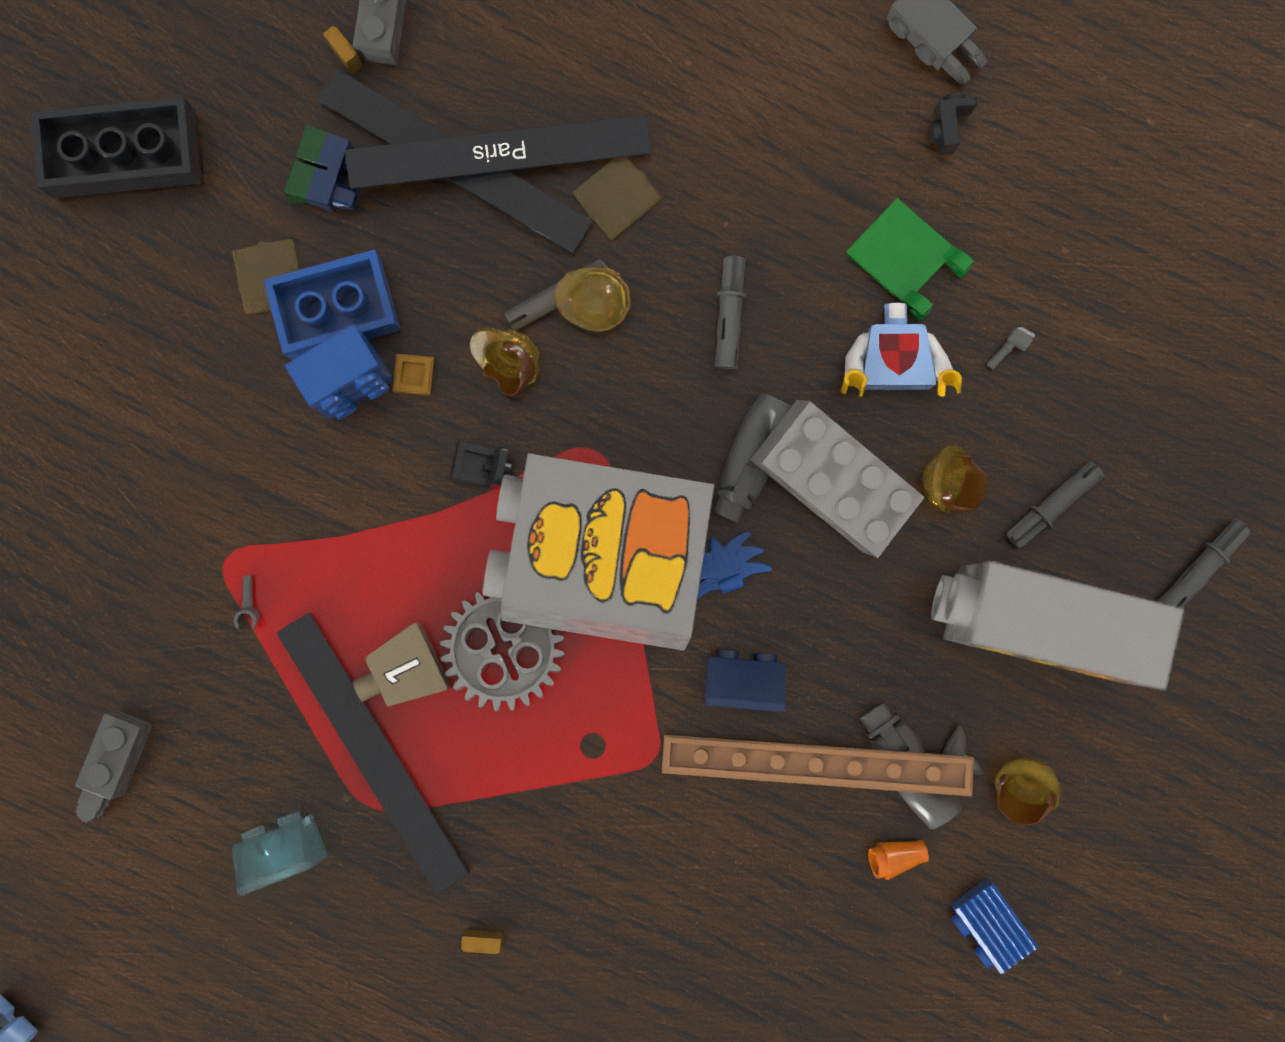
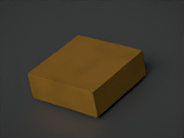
[323,26,362,74]
[392,353,435,396]
[461,929,504,954]

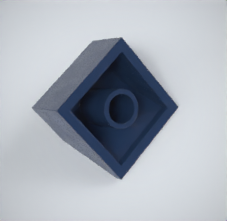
[703,649,786,712]

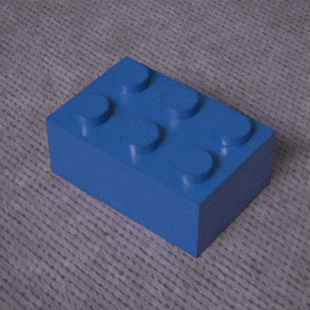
[263,249,401,360]
[284,324,394,420]

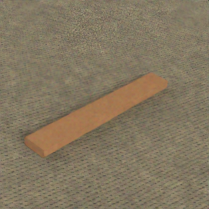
[662,735,974,796]

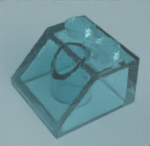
[232,811,328,897]

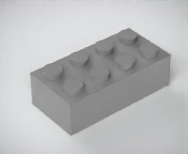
[750,400,925,558]

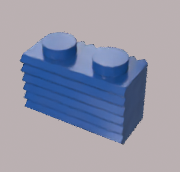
[950,878,1039,974]

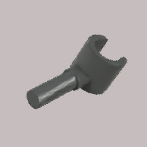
[986,327,1035,370]
[233,575,261,629]

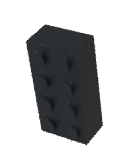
[31,97,202,198]

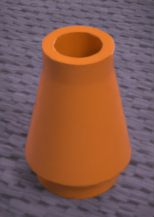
[868,840,929,880]

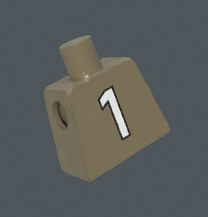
[353,622,451,707]

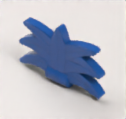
[697,531,772,600]

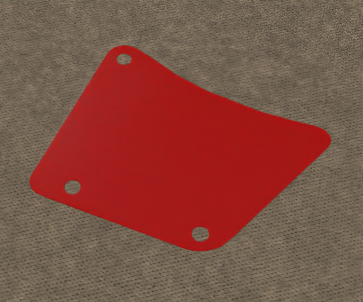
[222,447,661,812]

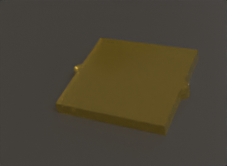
[572,157,662,241]
[232,238,300,316]

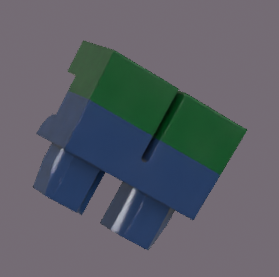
[284,125,360,213]

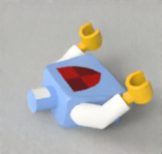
[841,303,962,397]

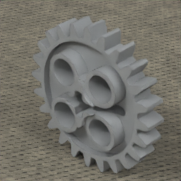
[440,592,565,712]

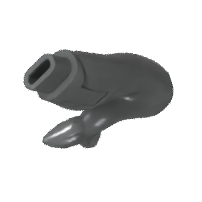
[712,392,792,524]
[859,701,984,830]

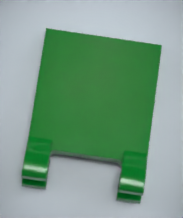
[846,198,974,322]

